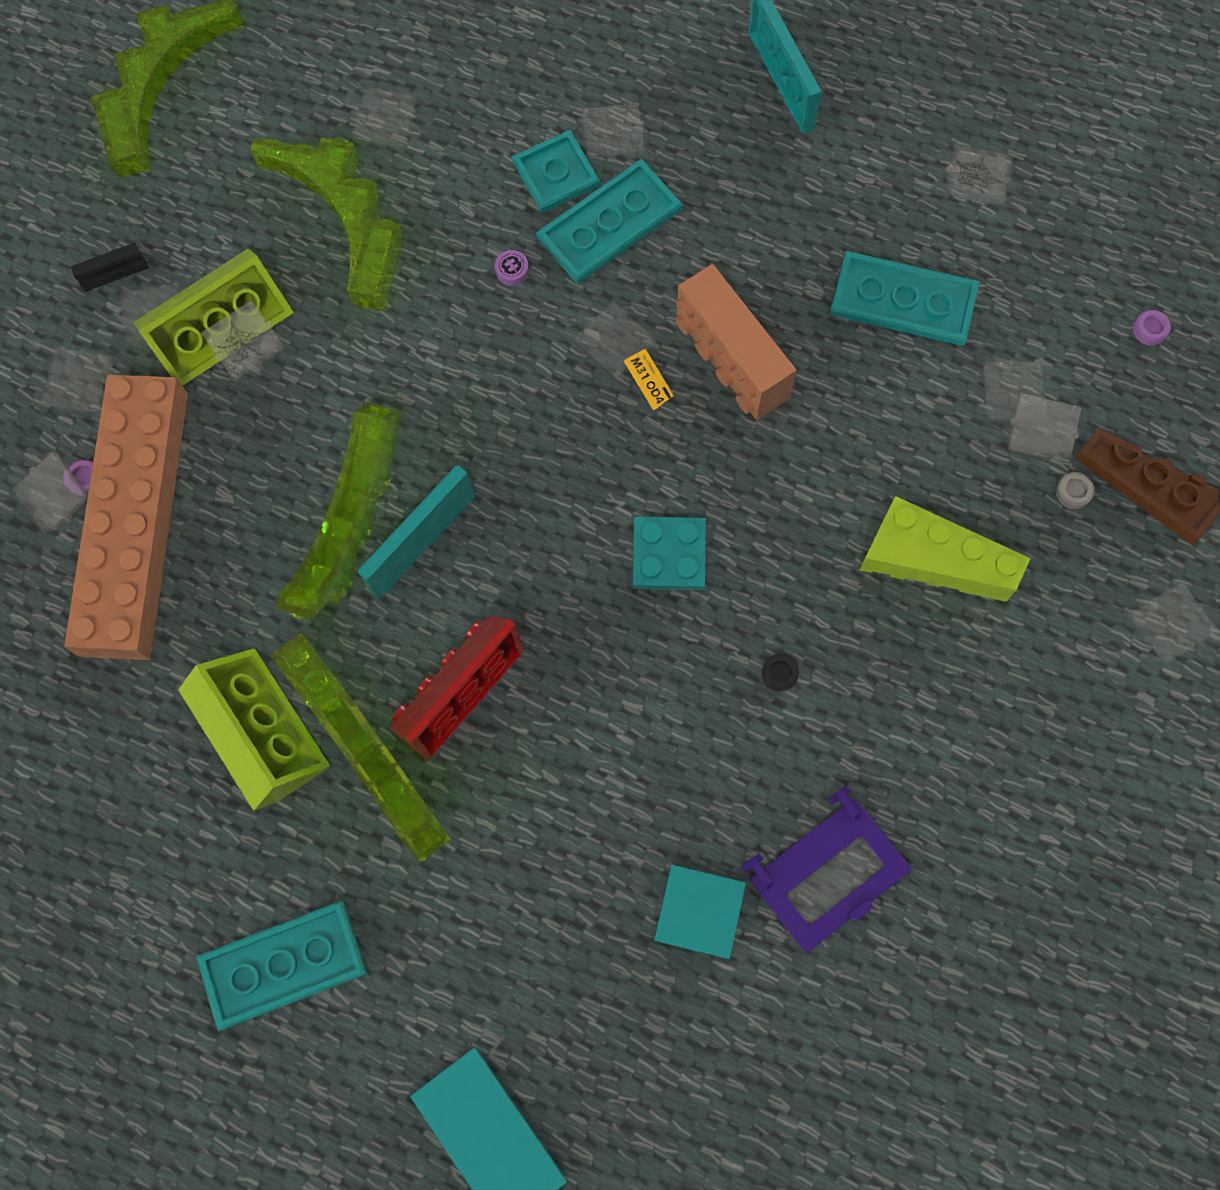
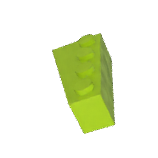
[860,496,1031,602]

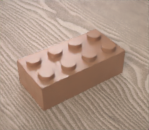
[675,264,797,420]

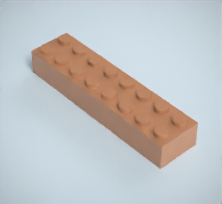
[64,375,188,660]

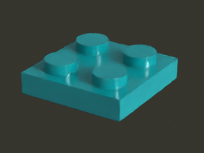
[633,517,706,590]

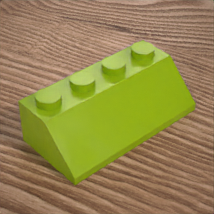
[133,249,294,386]
[178,648,330,811]

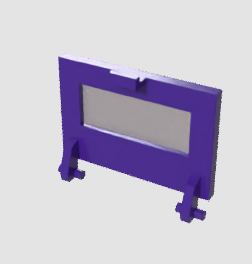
[741,785,913,954]

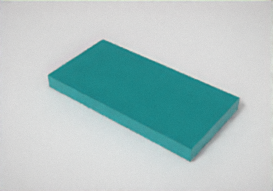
[748,0,822,133]
[536,158,683,285]
[830,251,980,346]
[358,465,475,600]
[196,900,367,1031]
[410,1047,567,1190]

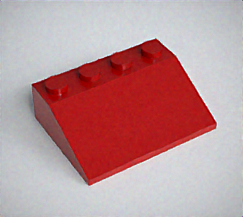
[390,616,524,762]

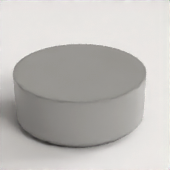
[1056,472,1094,509]

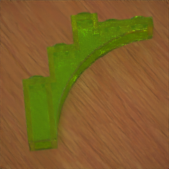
[91,0,244,179]
[250,137,404,311]
[276,401,401,619]
[270,632,452,863]

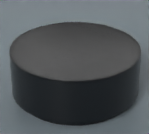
[761,654,799,692]

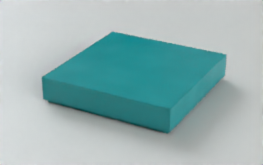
[511,130,601,214]
[654,865,746,959]

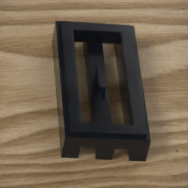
[71,243,149,292]

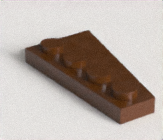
[1075,429,1220,546]

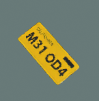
[624,349,674,410]

